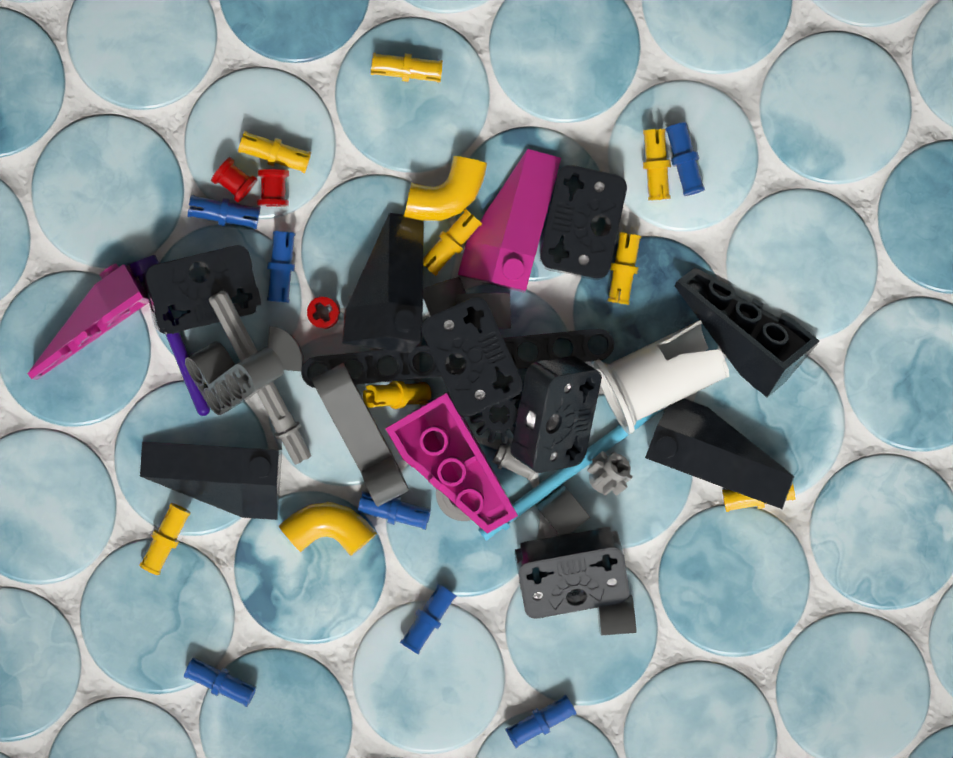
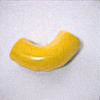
[404,156,487,221]
[278,502,377,556]

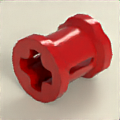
[211,157,258,203]
[257,169,289,207]
[307,296,340,329]

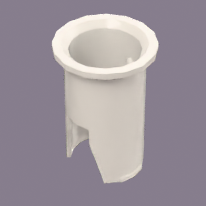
[593,320,730,435]

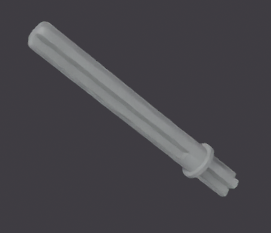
[209,291,312,465]

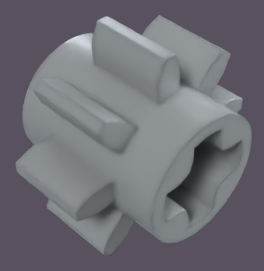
[587,451,632,496]

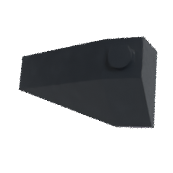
[342,213,424,353]
[674,267,820,398]
[645,398,795,510]
[140,442,282,520]

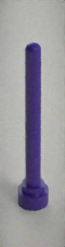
[129,255,210,416]

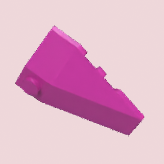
[458,149,561,293]
[27,263,149,380]
[385,392,518,534]

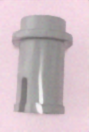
[492,443,535,481]

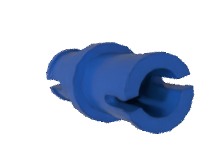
[665,122,705,196]
[187,195,261,229]
[267,231,296,303]
[358,491,431,530]
[400,584,457,655]
[184,657,257,707]
[505,695,577,749]

